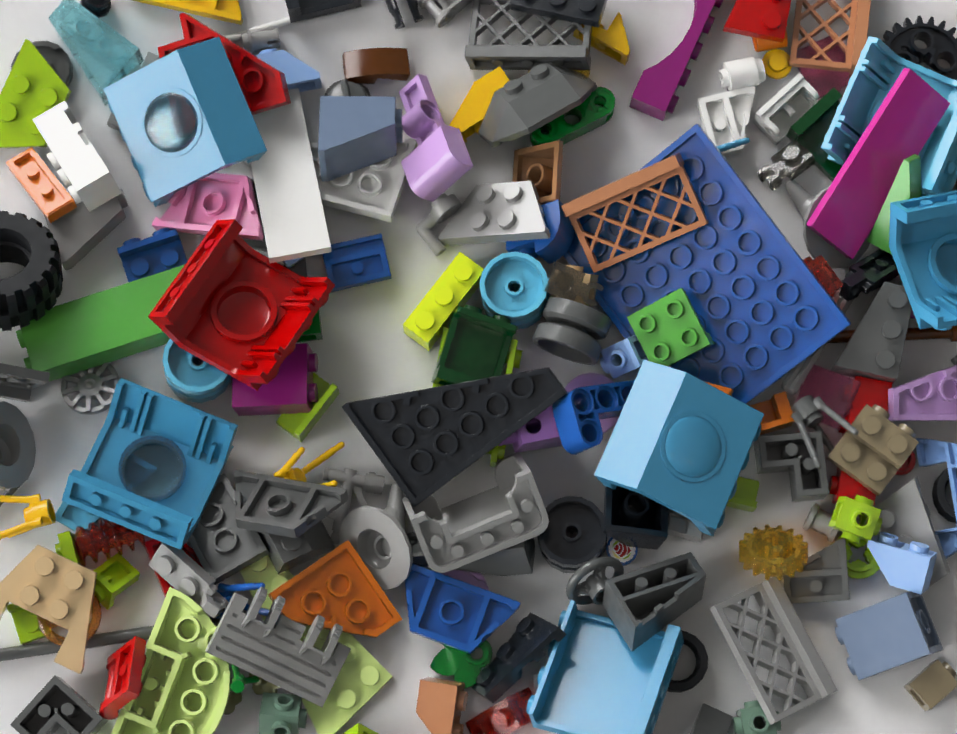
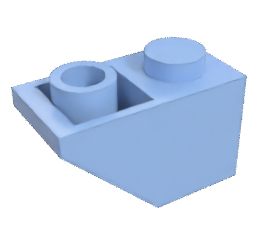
[867,532,937,595]

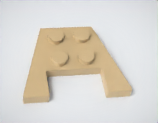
[0,545,97,674]

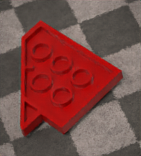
[158,13,291,137]

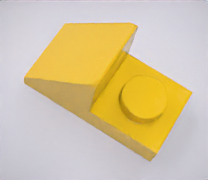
[573,12,630,65]

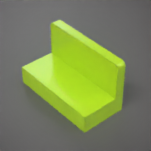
[276,373,340,442]

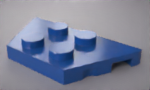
[405,564,521,654]

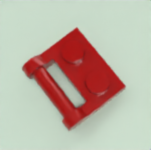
[99,636,147,720]

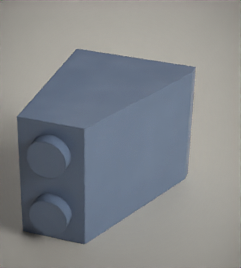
[318,96,403,182]
[835,592,944,680]

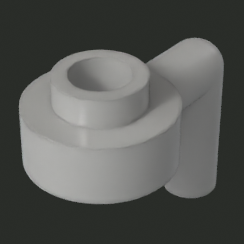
[416,193,462,256]

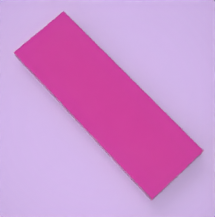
[806,68,950,259]

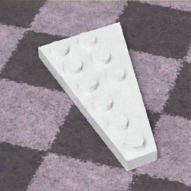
[215,139,418,222]

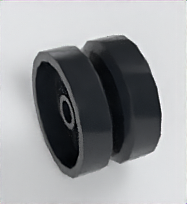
[537,496,607,573]

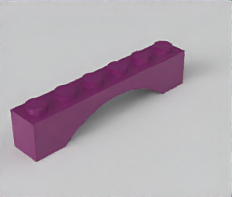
[629,0,724,121]

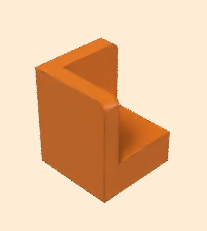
[749,391,795,436]

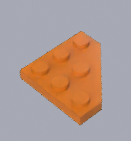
[268,540,402,638]

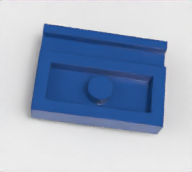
[322,233,392,292]

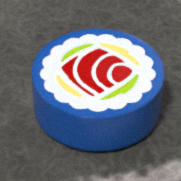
[605,537,638,566]

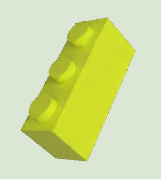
[403,252,483,351]

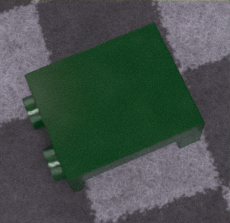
[786,87,842,182]
[431,305,518,386]

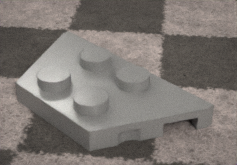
[439,180,551,245]

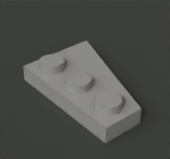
[875,477,950,587]

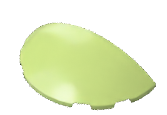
[111,587,231,734]

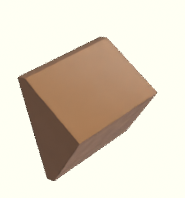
[512,140,563,205]

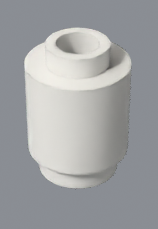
[718,56,766,91]

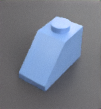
[255,48,322,92]

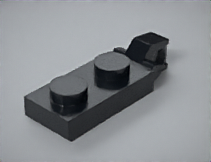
[839,249,899,301]

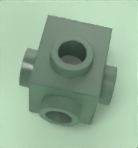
[259,692,307,734]
[733,700,781,734]

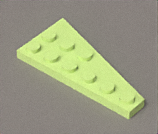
[240,555,393,734]

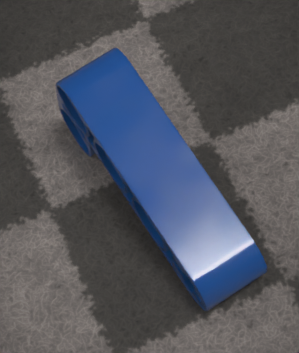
[552,380,635,455]

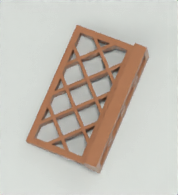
[789,0,871,77]
[561,152,709,273]

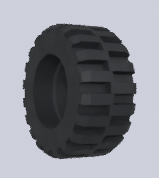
[0,211,63,331]

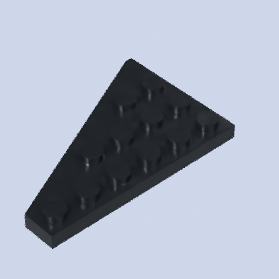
[342,367,568,507]

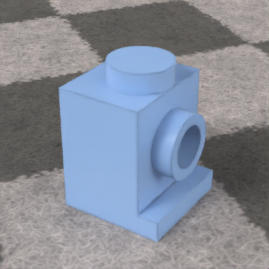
[600,335,649,379]

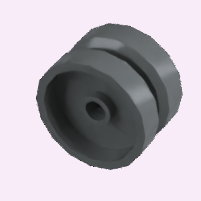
[532,297,612,365]

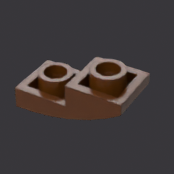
[342,48,410,84]

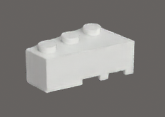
[32,101,121,212]

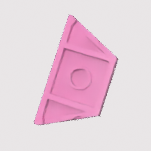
[152,173,264,241]

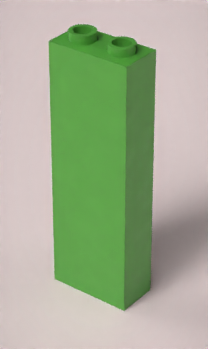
[16,265,184,382]

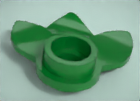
[430,640,493,689]

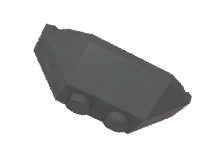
[478,62,597,148]

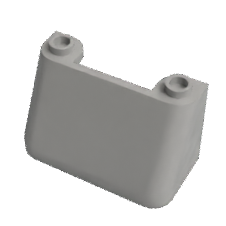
[402,452,549,573]

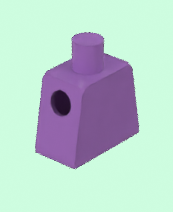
[498,406,562,453]

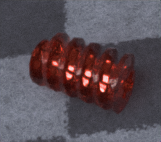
[74,518,146,567]

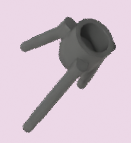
[791,395,859,469]

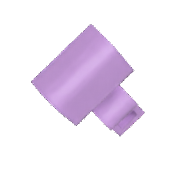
[399,74,473,201]

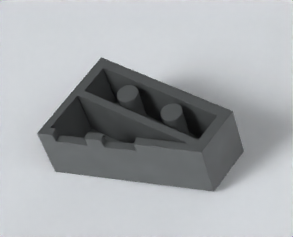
[830,282,912,383]
[602,552,706,651]

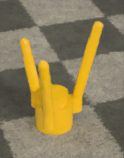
[274,442,345,487]
[0,494,56,540]

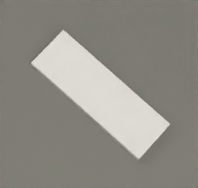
[251,88,332,263]

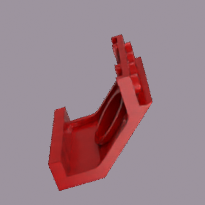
[148,219,335,391]

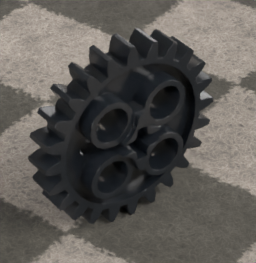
[882,16,957,80]

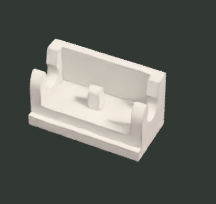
[752,73,820,145]

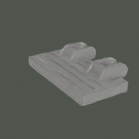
[205,587,351,707]

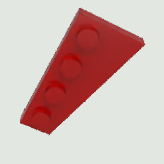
[723,0,791,43]

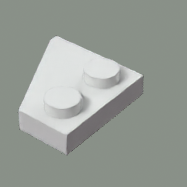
[697,85,756,156]

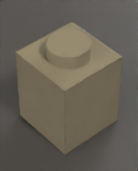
[904,659,957,711]

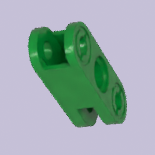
[530,87,615,146]

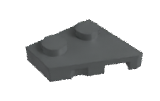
[783,539,850,604]

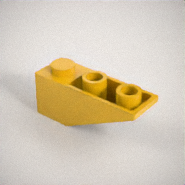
[449,66,510,143]

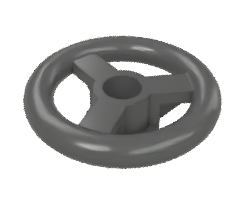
[566,556,624,605]

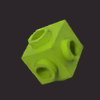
[828,495,882,544]

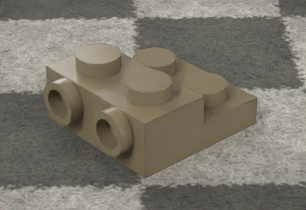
[826,404,919,496]

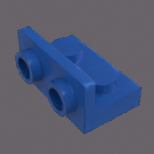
[117,228,187,282]

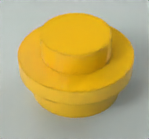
[762,49,792,79]

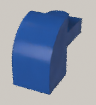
[506,199,574,264]

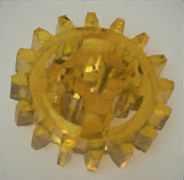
[739,525,808,580]

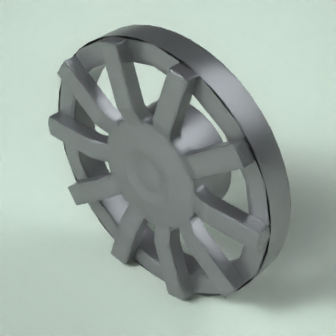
[61,362,120,415]

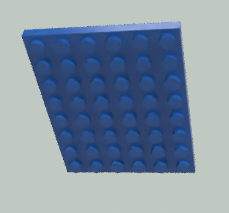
[563,124,851,404]

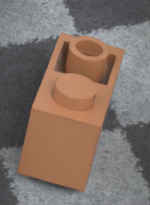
[416,677,468,734]

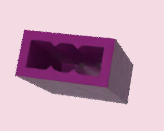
[232,343,318,416]

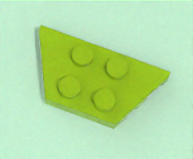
[0,39,72,148]

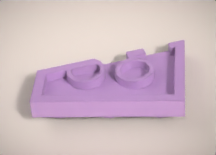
[888,364,957,421]

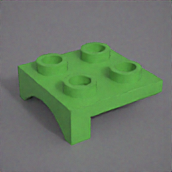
[627,288,715,367]

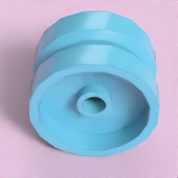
[479,251,549,330]
[162,339,232,403]

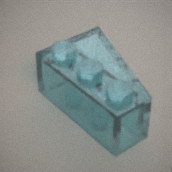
[48,0,144,106]

